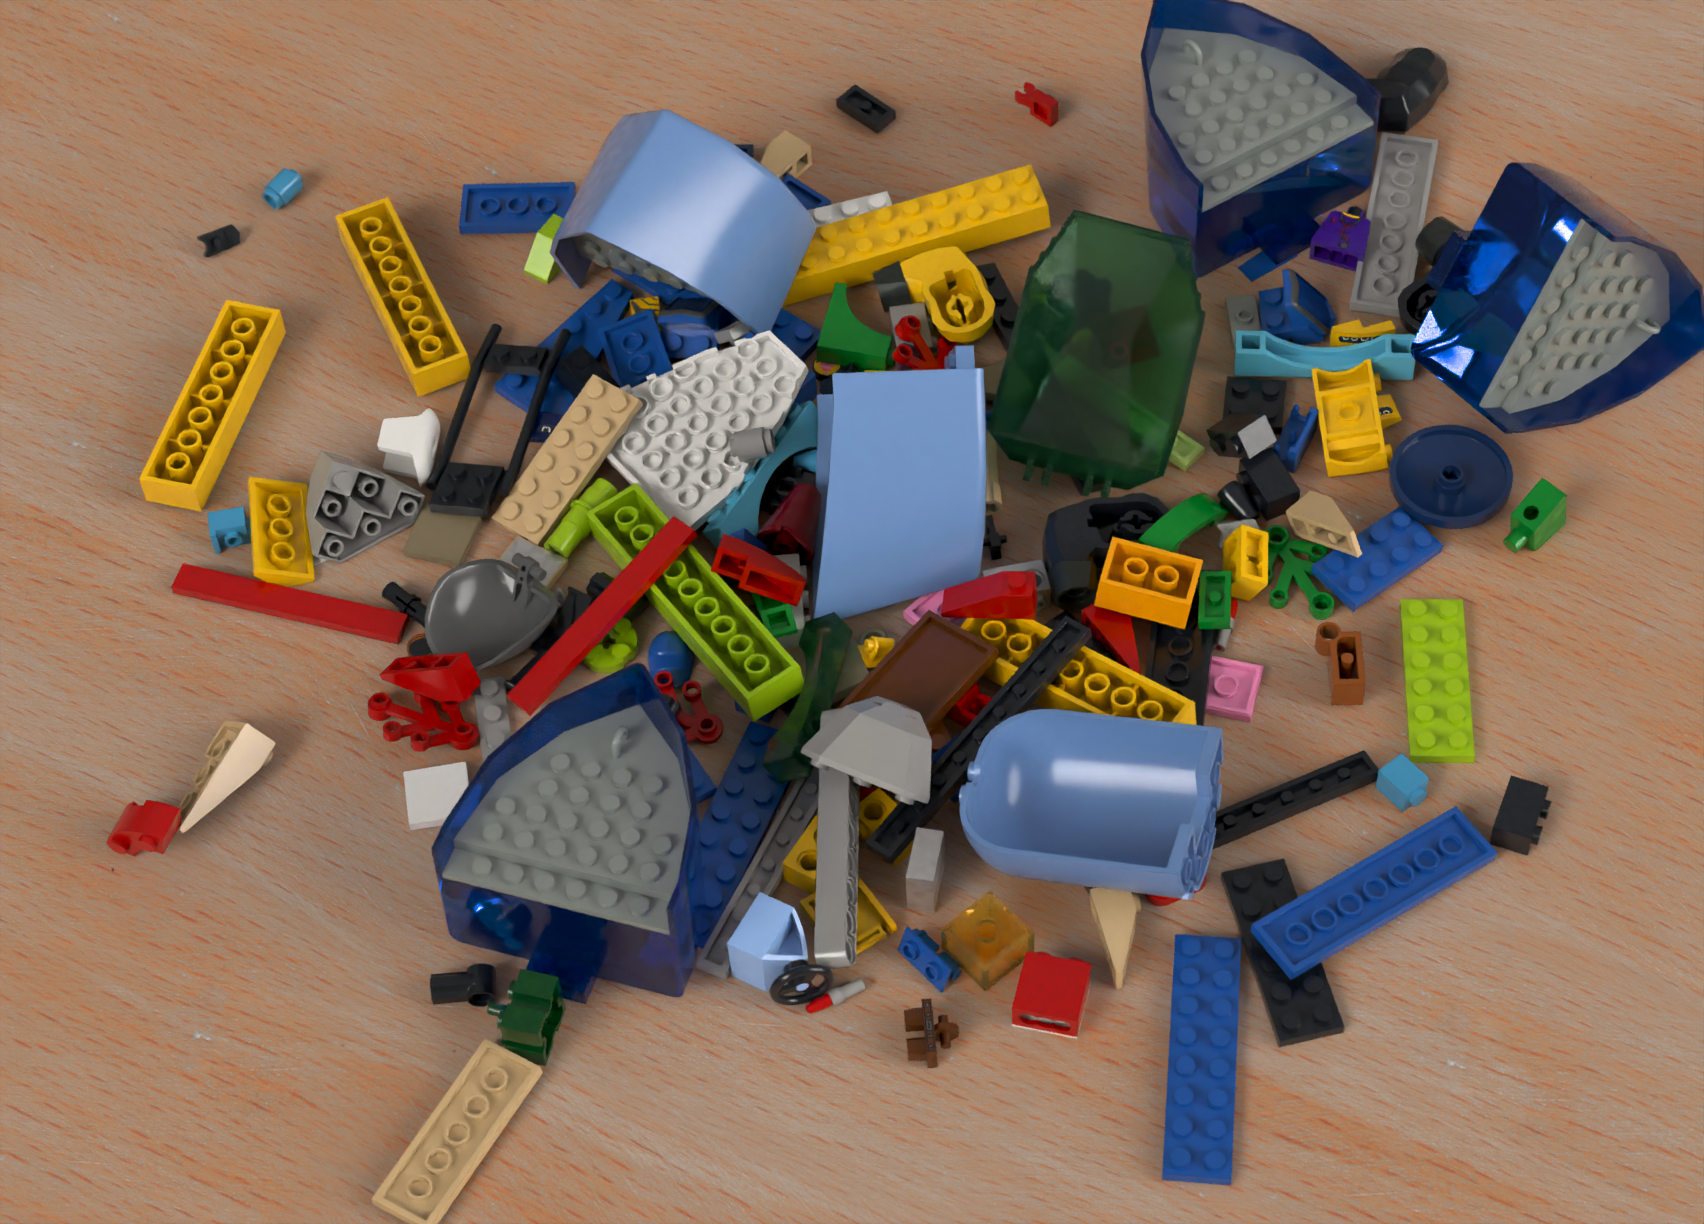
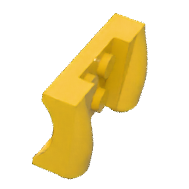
[1311,359,1393,477]

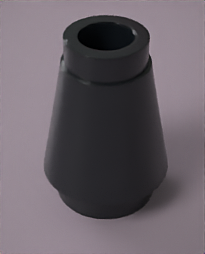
[1217,480,1260,520]

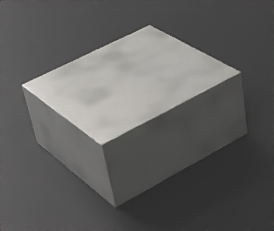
[906,827,945,913]

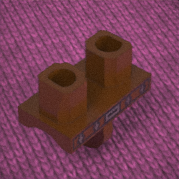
[904,998,959,1068]

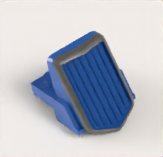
[1258,269,1337,345]
[658,293,726,360]

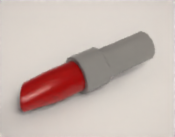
[1213,598,1238,651]
[805,978,866,1014]

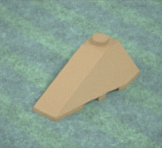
[177,721,276,834]

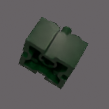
[487,969,566,1066]

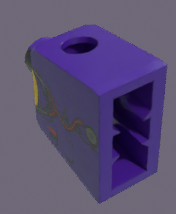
[1309,206,1371,272]

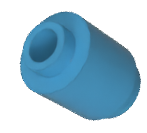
[262,168,303,210]

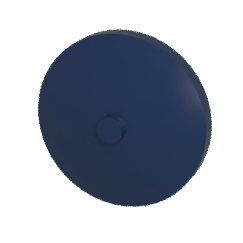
[1389,425,1513,529]

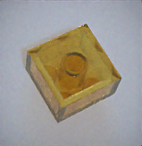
[941,891,1035,991]

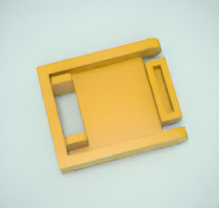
[799,875,897,955]

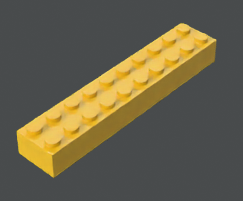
[782,164,1051,307]

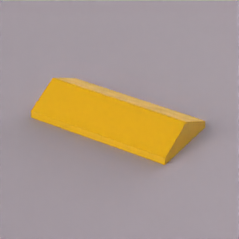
[248,477,315,587]

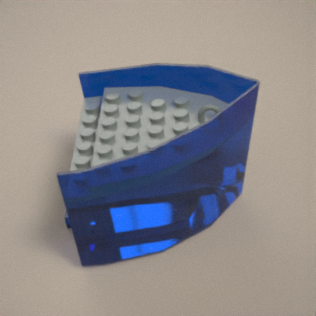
[1141,0,1381,278]
[1411,162,1704,434]
[431,663,706,1004]

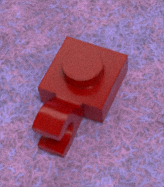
[1015,82,1058,127]

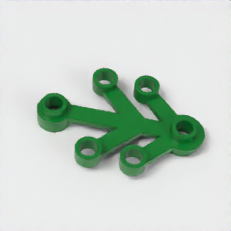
[1265,525,1334,620]

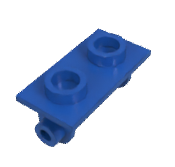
[897,927,962,993]

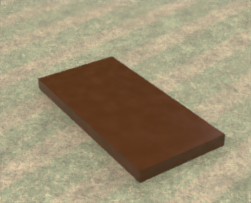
[805,610,1000,790]

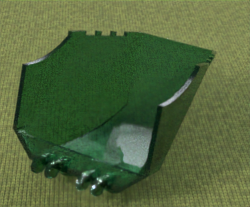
[987,209,1206,498]

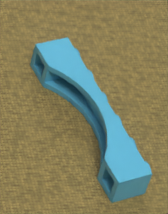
[1234,330,1416,380]
[702,400,818,549]

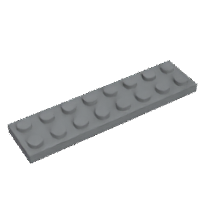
[1349,132,1439,317]

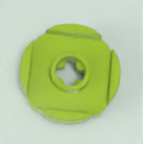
[581,617,638,674]

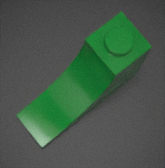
[817,282,895,372]

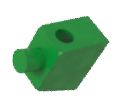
[1503,478,1567,553]

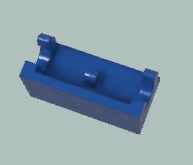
[1272,405,1319,474]

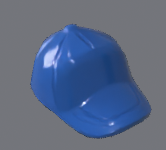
[647,630,695,689]

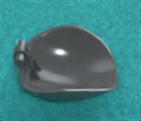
[424,553,558,672]

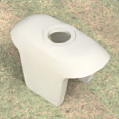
[377,408,440,488]

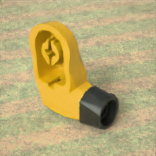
[872,246,995,343]

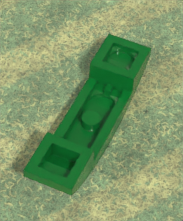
[1137,493,1230,552]

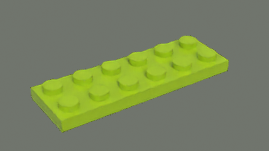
[1399,599,1475,763]

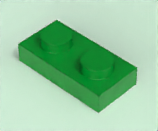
[1198,571,1232,629]

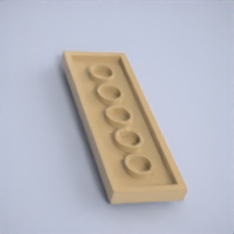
[492,374,643,548]
[372,1038,542,1224]

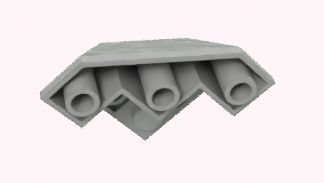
[305,450,425,563]
[801,696,932,805]

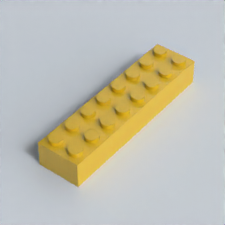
[335,197,470,397]
[139,300,286,512]
[960,618,1196,725]

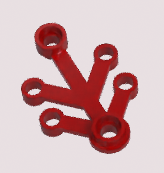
[892,315,957,370]
[610,671,723,749]
[368,692,479,752]

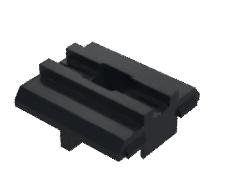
[759,464,816,515]

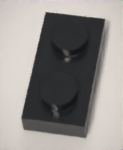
[836,84,896,134]

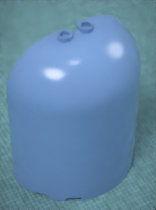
[959,709,1223,900]

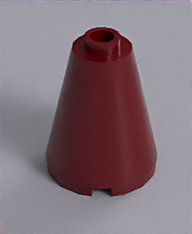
[757,483,822,566]

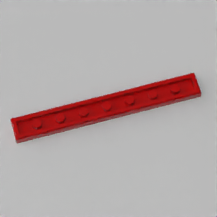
[506,516,698,716]
[171,563,410,645]

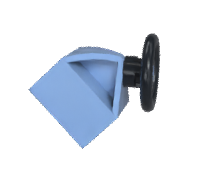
[727,892,834,1006]

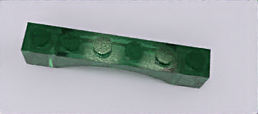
[762,612,853,784]

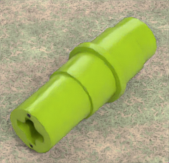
[544,478,618,559]

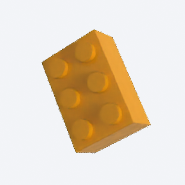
[1094,537,1203,629]

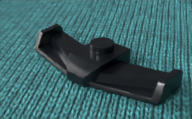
[504,586,595,692]

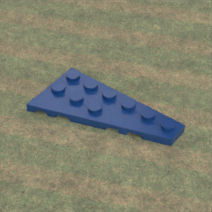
[494,279,634,425]

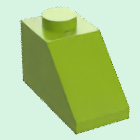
[524,214,564,284]

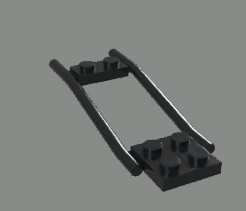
[426,324,572,517]

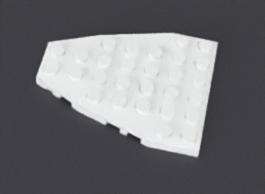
[605,330,808,531]

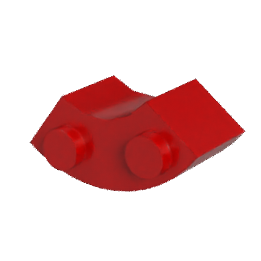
[106,800,181,857]

